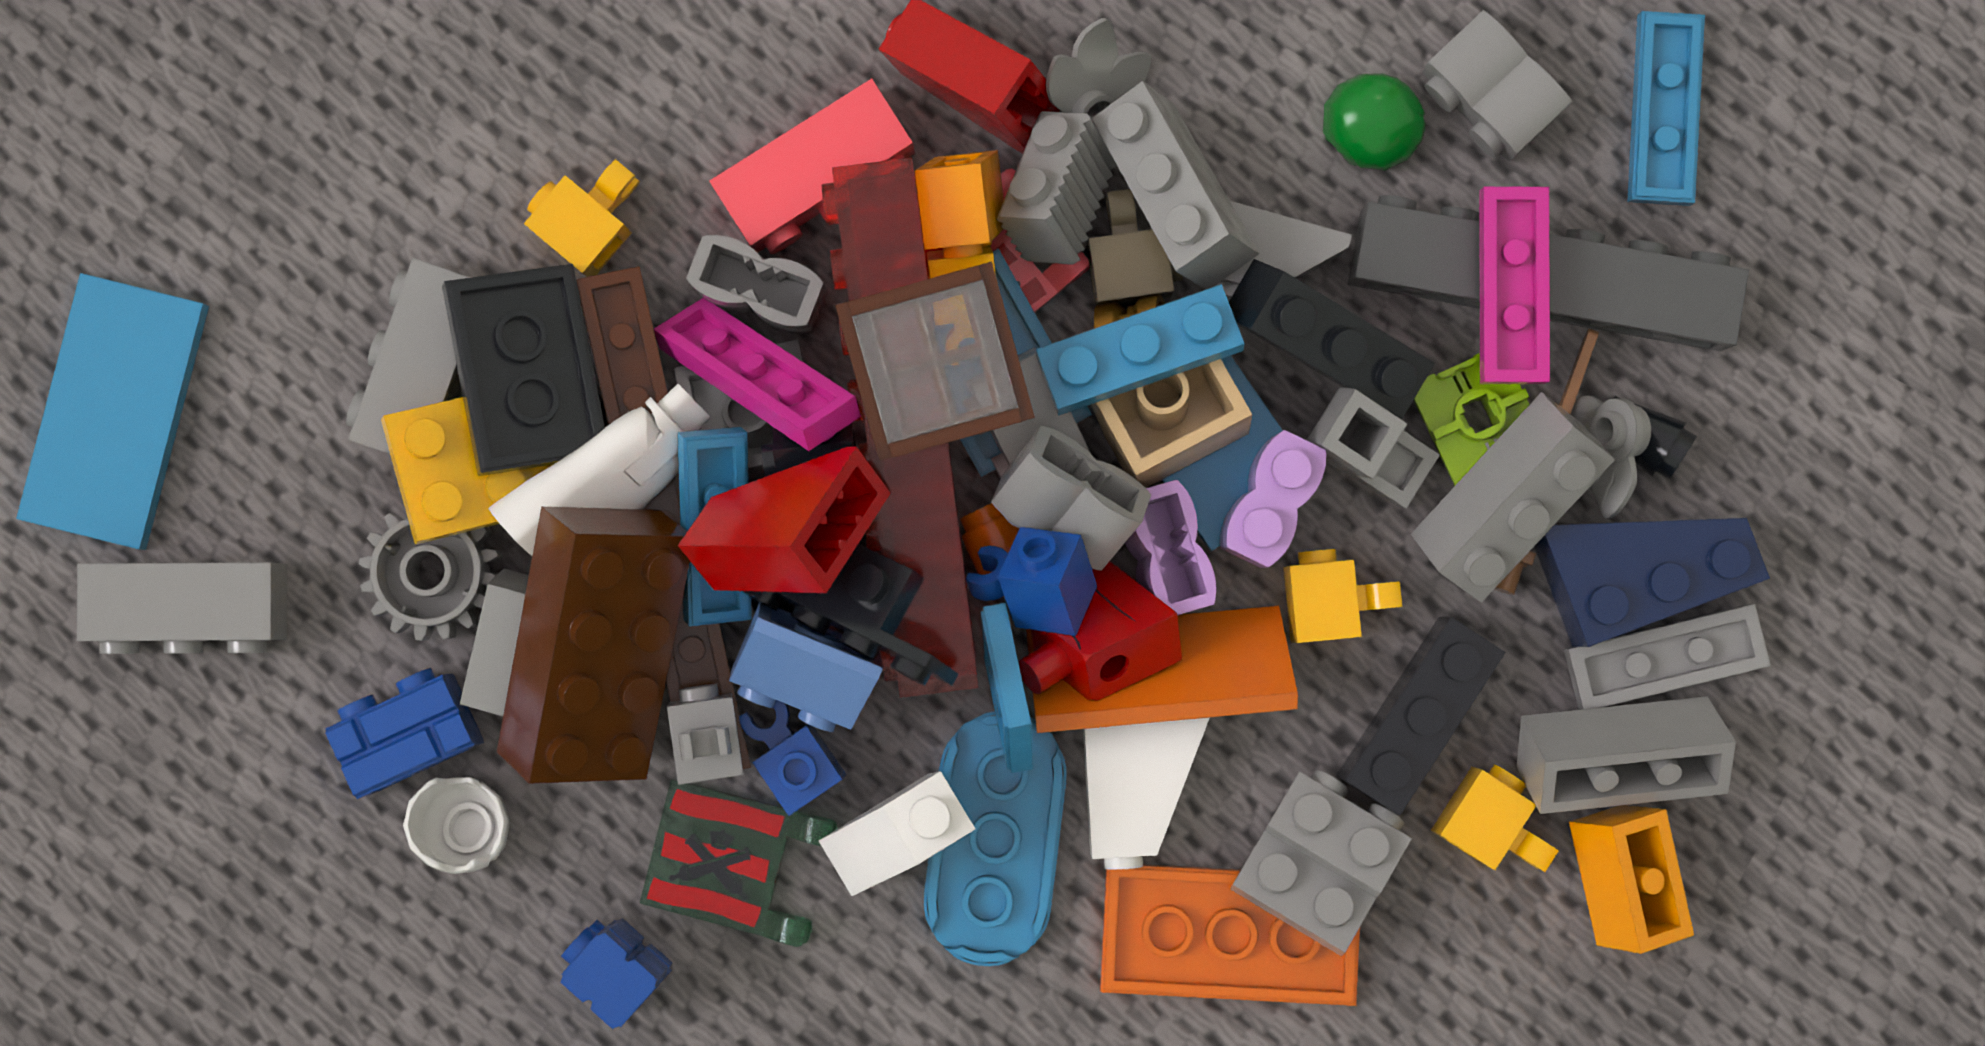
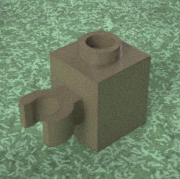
[1086,189,1183,307]

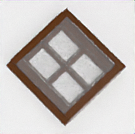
[835,261,1035,461]

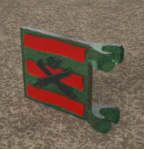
[640,779,837,947]

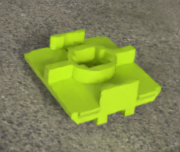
[1414,353,1530,486]

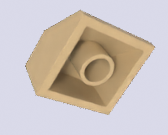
[1091,359,1252,488]

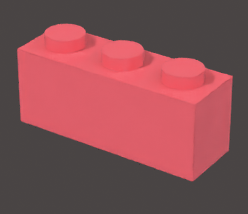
[709,78,915,254]

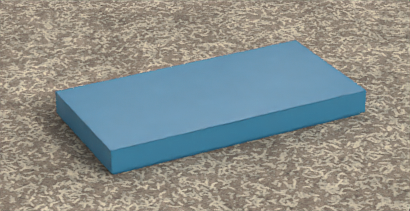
[16,273,209,550]

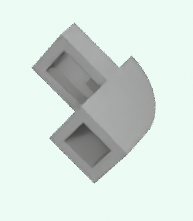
[1307,387,1440,509]

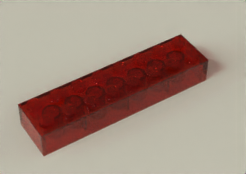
[821,157,979,698]

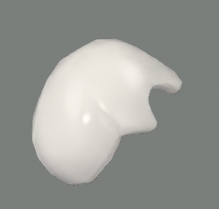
[403,777,510,874]

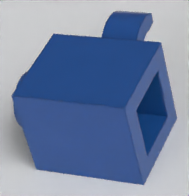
[966,527,1097,636]
[739,700,846,816]

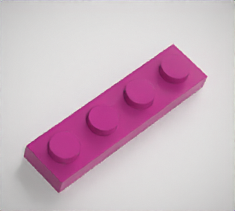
[654,298,861,451]

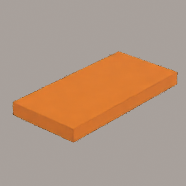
[1026,606,1298,733]
[1100,864,1360,1006]

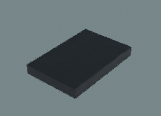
[442,264,605,476]

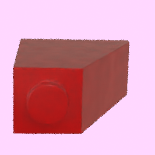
[878,0,1060,154]
[678,447,891,593]

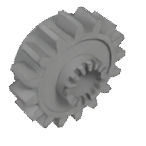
[359,513,503,641]

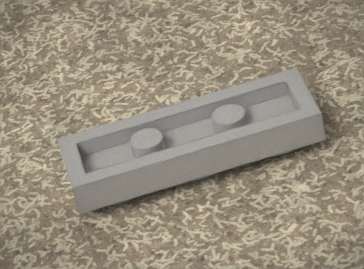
[1563,604,1771,710]

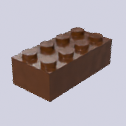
[497,506,690,784]

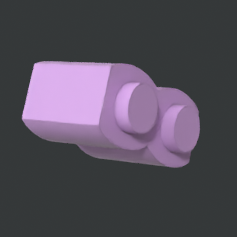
[1220,430,1326,568]
[1125,480,1216,615]

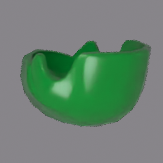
[1323,73,1426,171]

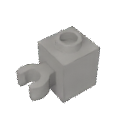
[667,684,743,785]

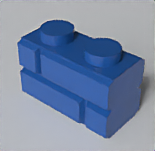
[325,668,484,799]
[560,918,672,1029]

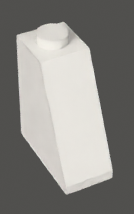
[1083,717,1210,869]
[818,771,975,896]

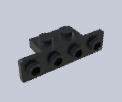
[742,544,959,686]

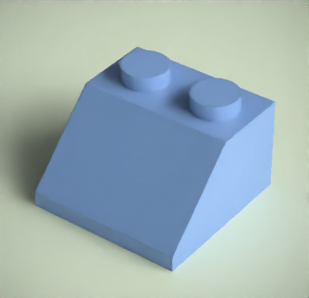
[729,602,883,732]

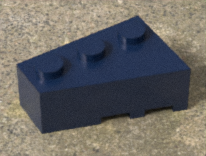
[1534,518,1770,647]

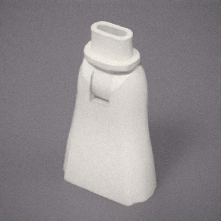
[488,383,711,556]

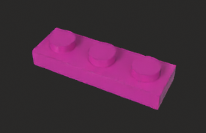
[1479,186,1550,384]

